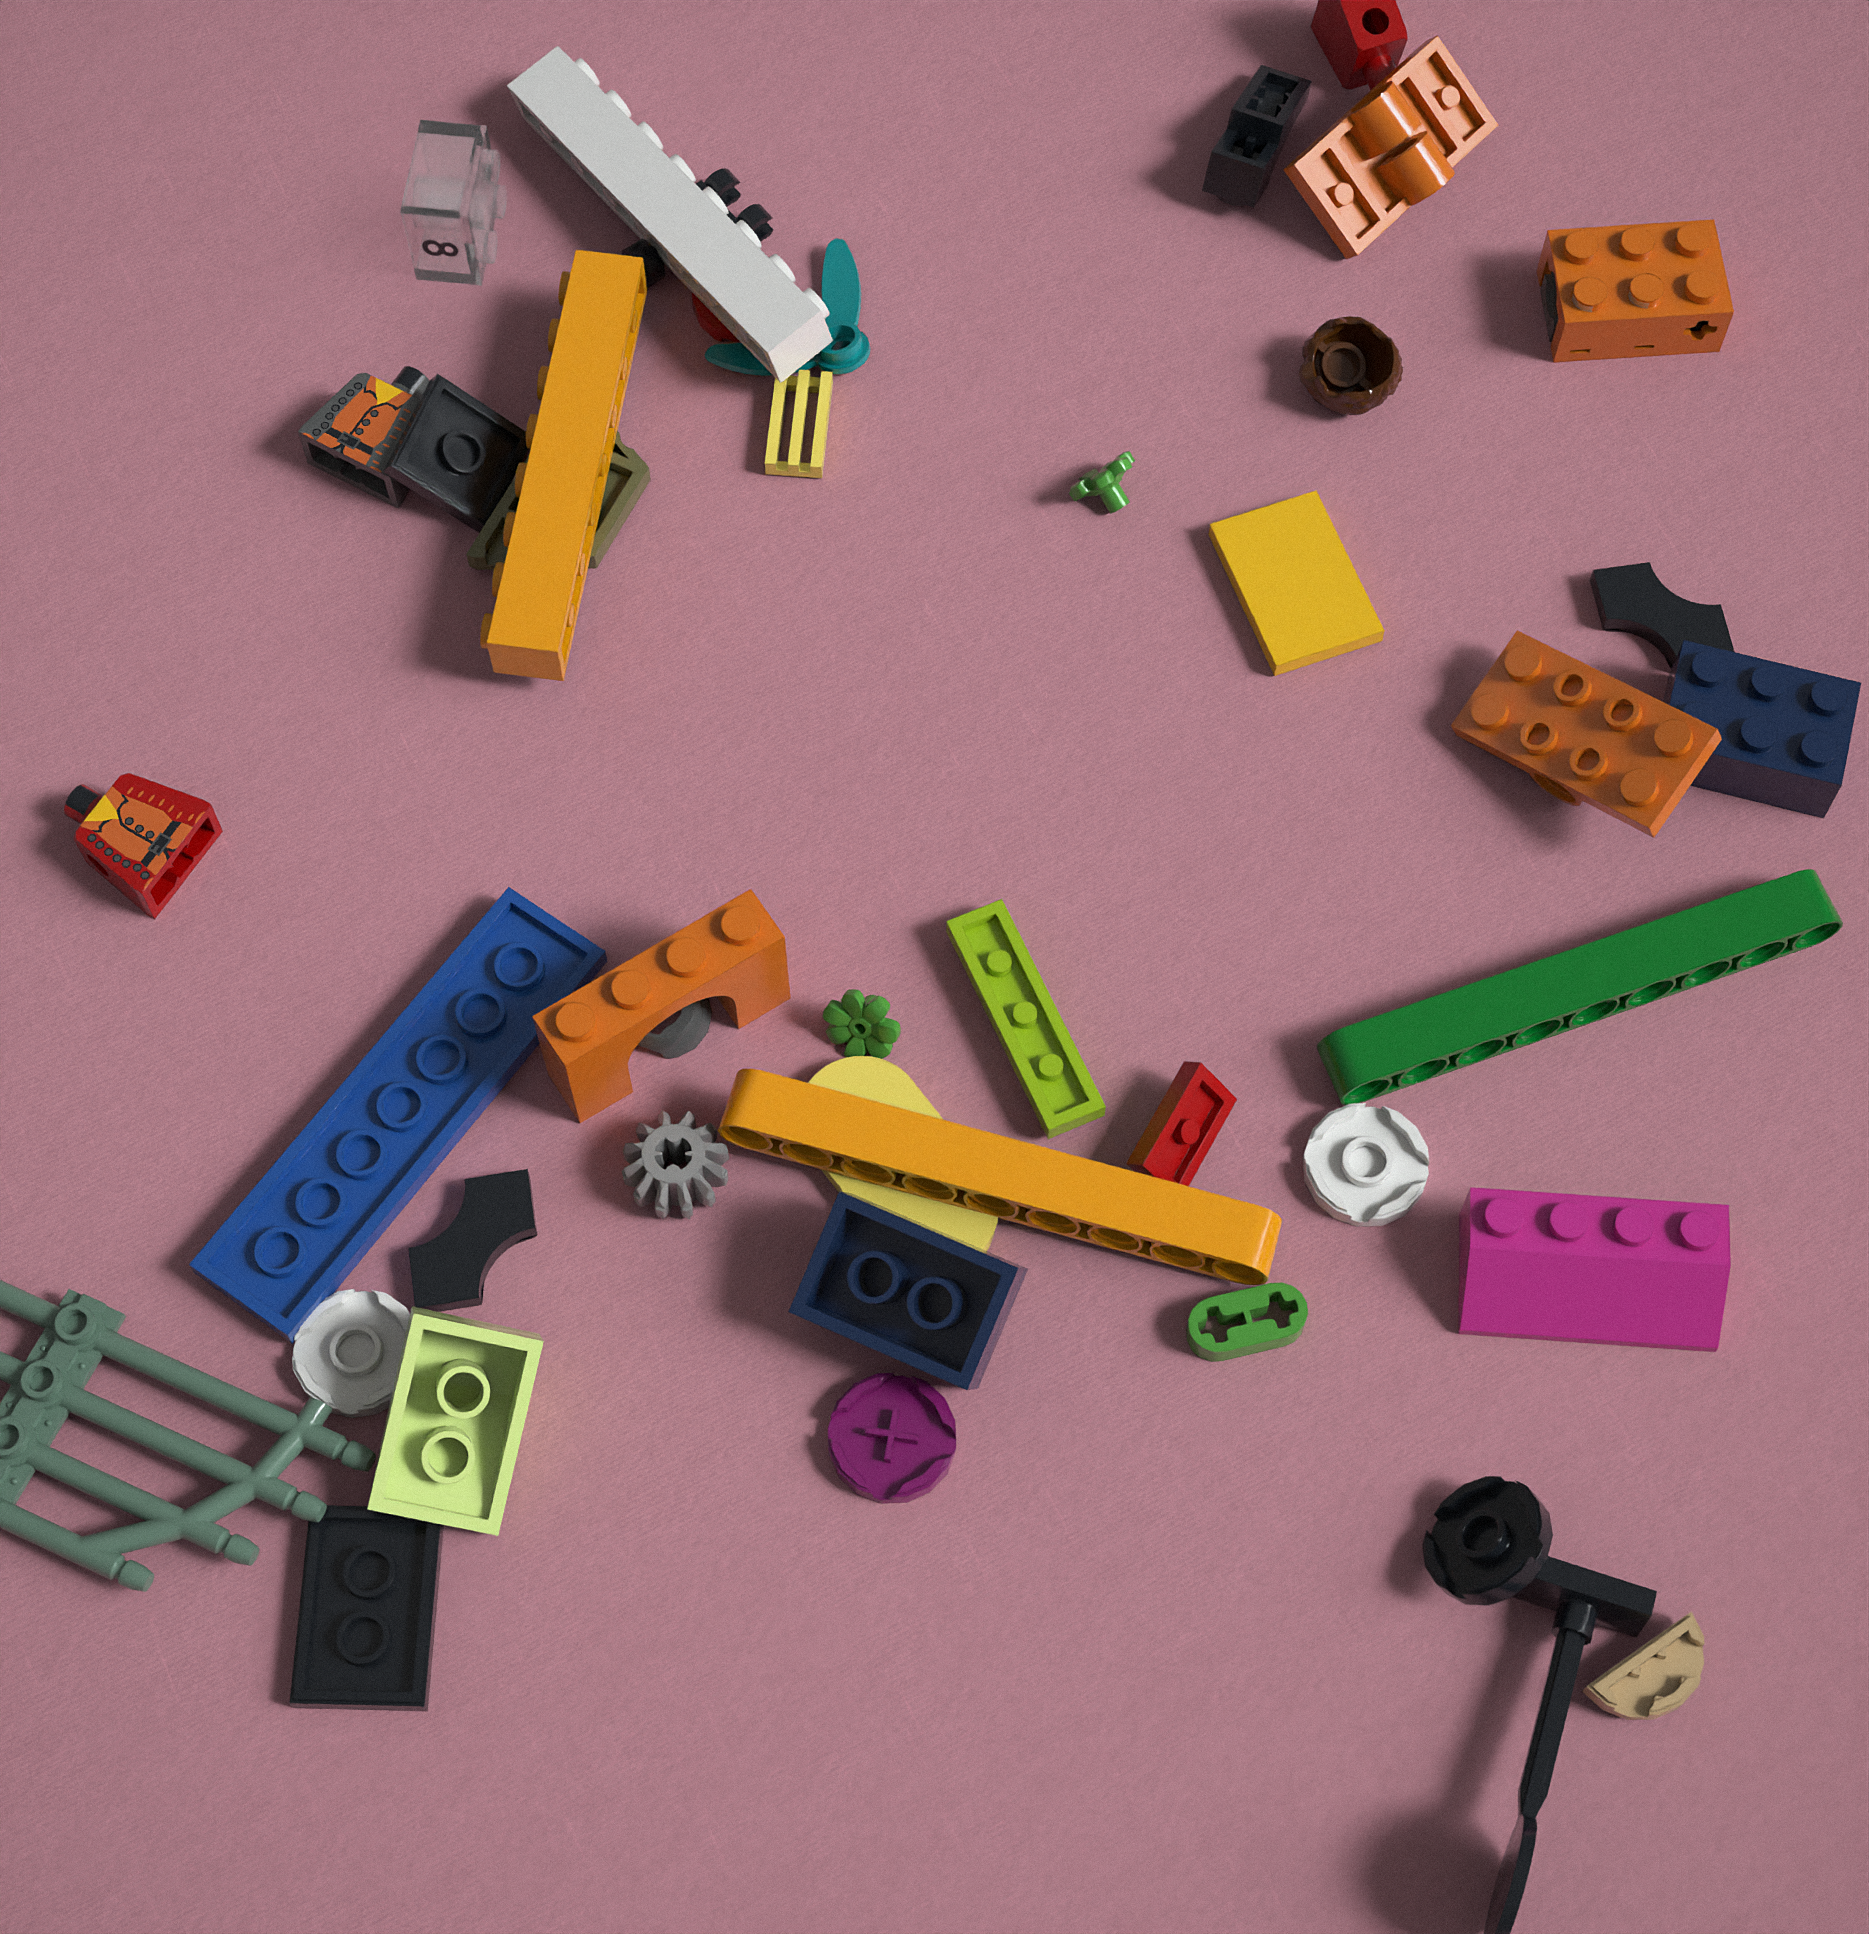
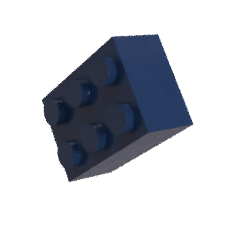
[1663,640,1861,818]
[788,1191,1028,1390]

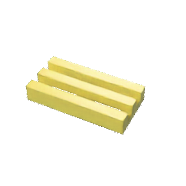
[764,370,833,478]

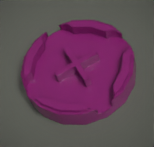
[828,1373,956,1504]

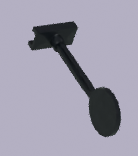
[1484,1556,1657,1934]

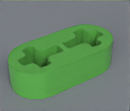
[1186,1282,1308,1362]

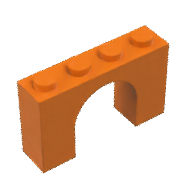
[532,889,791,1123]

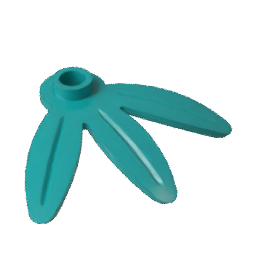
[704,238,871,376]

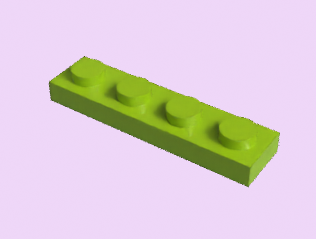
[946,899,1106,1139]

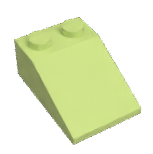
[367,1306,544,1536]

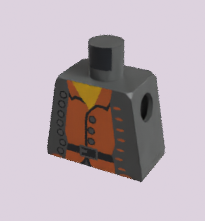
[298,366,429,509]

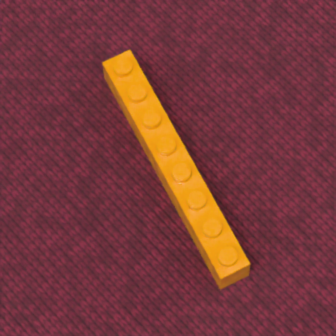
[480,250,647,681]

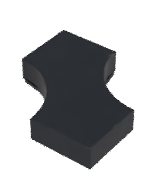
[1590,562,1735,669]
[408,1169,538,1312]

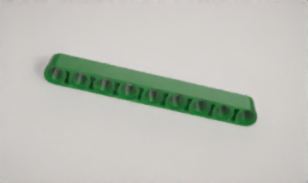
[1316,869,1843,1105]

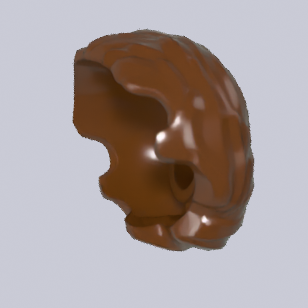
[1299,316,1403,415]

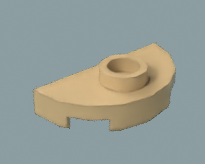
[1582,1611,1705,1720]

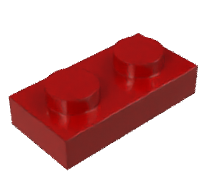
[1126,1061,1237,1186]

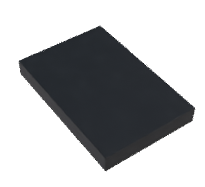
[289,1505,444,1712]

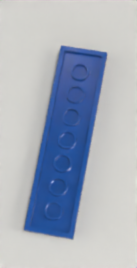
[189,887,607,1343]

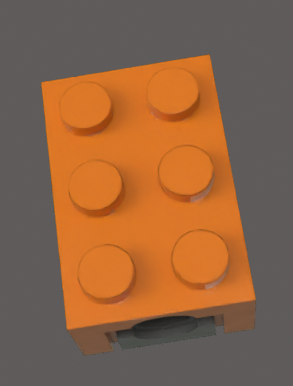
[1536,219,1734,363]

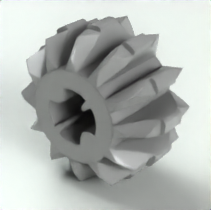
[622,1110,729,1219]

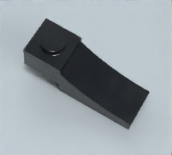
[1202,65,1312,208]

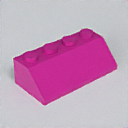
[1458,1187,1731,1352]

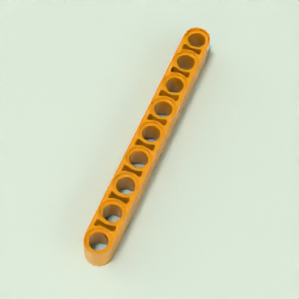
[718,1069,1282,1285]

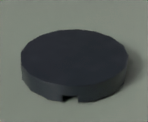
[1422,1476,1553,1606]

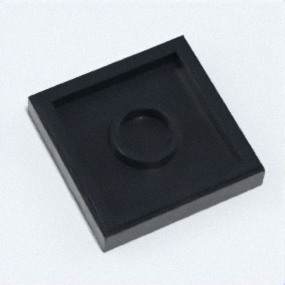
[383,374,528,533]

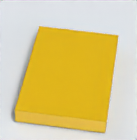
[1208,490,1385,676]

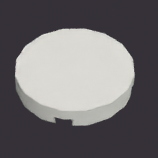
[1302,1103,1429,1227]
[292,1289,410,1418]

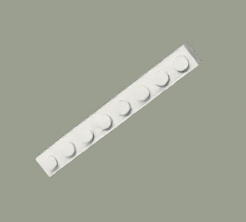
[507,46,833,383]

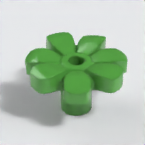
[1069,451,1135,514]
[822,989,901,1059]

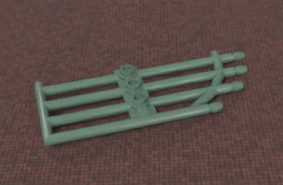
[0,1280,376,1592]

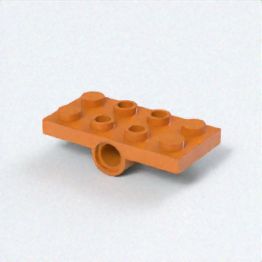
[1283,35,1498,259]
[1451,630,1722,838]

